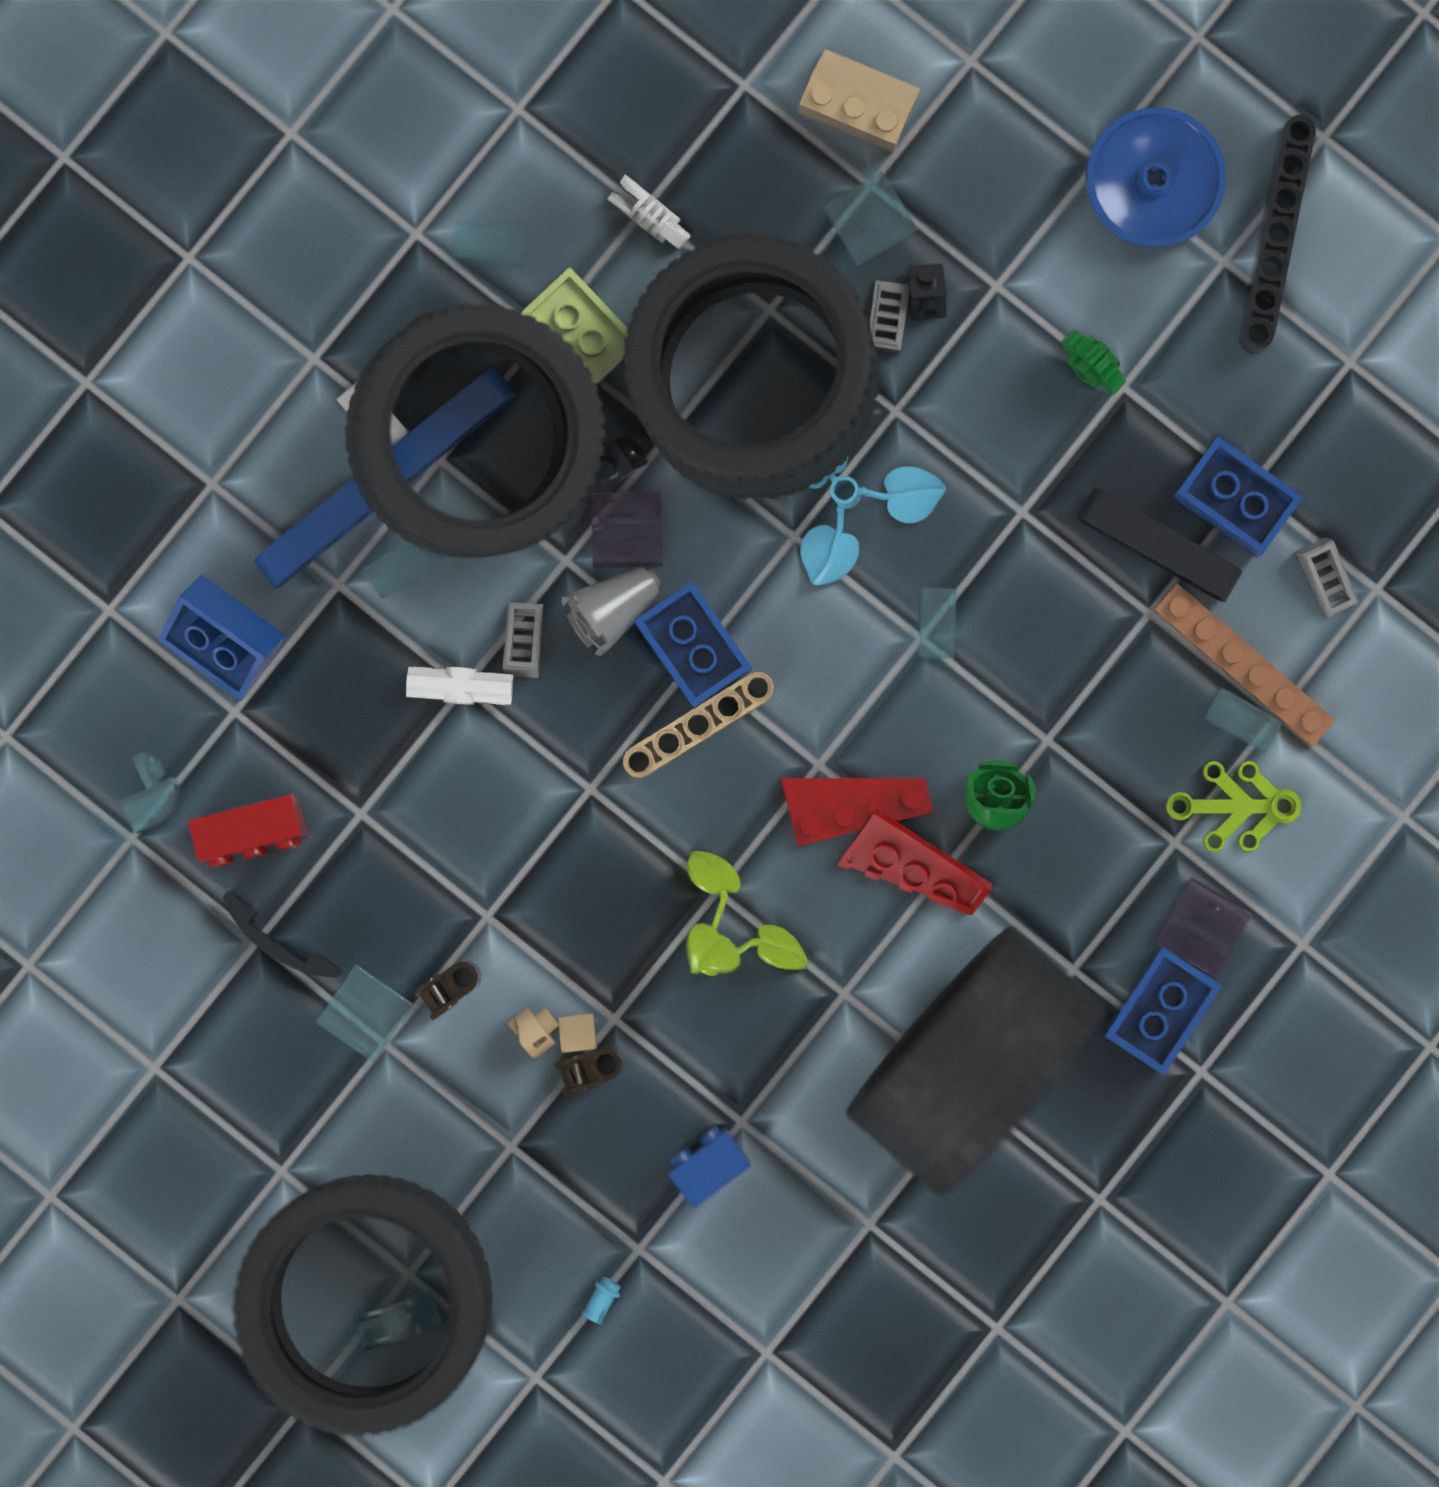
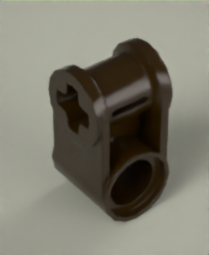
[413,961,481,1020]
[554,1047,624,1097]

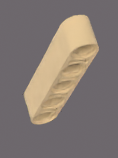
[623,672,774,779]

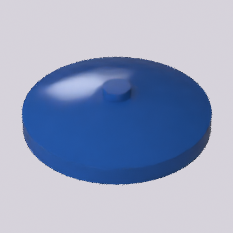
[1086,107,1226,248]

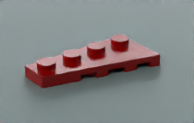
[781,778,933,846]
[837,808,993,915]

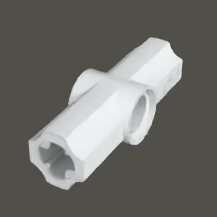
[406,666,514,705]

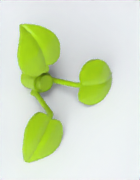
[687,851,808,976]

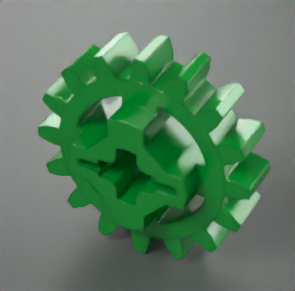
[1060,329,1126,395]

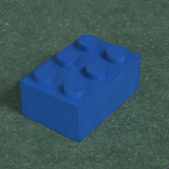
[1172,436,1303,558]
[634,581,752,709]
[1101,947,1222,1075]
[668,1126,751,1209]

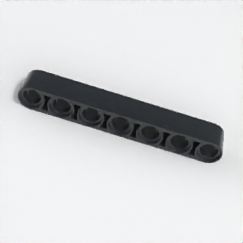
[1239,115,1316,354]

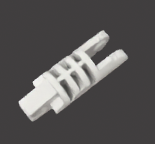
[607,175,691,249]

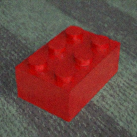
[188,794,309,868]

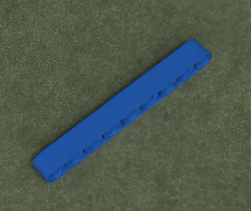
[254,367,517,588]

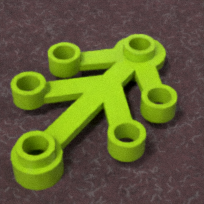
[1165,761,1302,852]

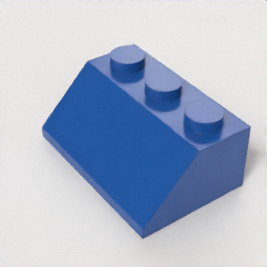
[158,574,286,701]

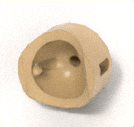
[508,1006,560,1059]

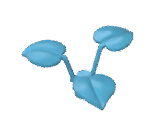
[794,427,946,586]

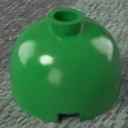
[964,760,1036,831]

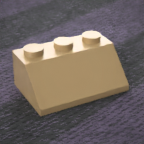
[798,49,921,153]

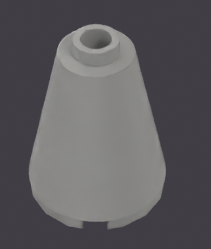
[561,567,661,656]

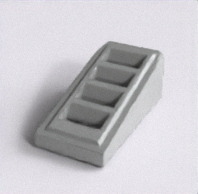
[869,280,910,354]
[1296,538,1359,617]
[503,602,544,678]

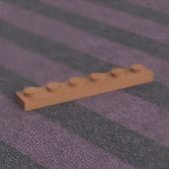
[1153,583,1336,747]

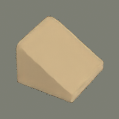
[558,1013,597,1053]

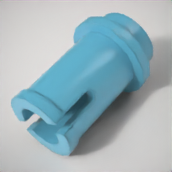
[581,1277,621,1324]

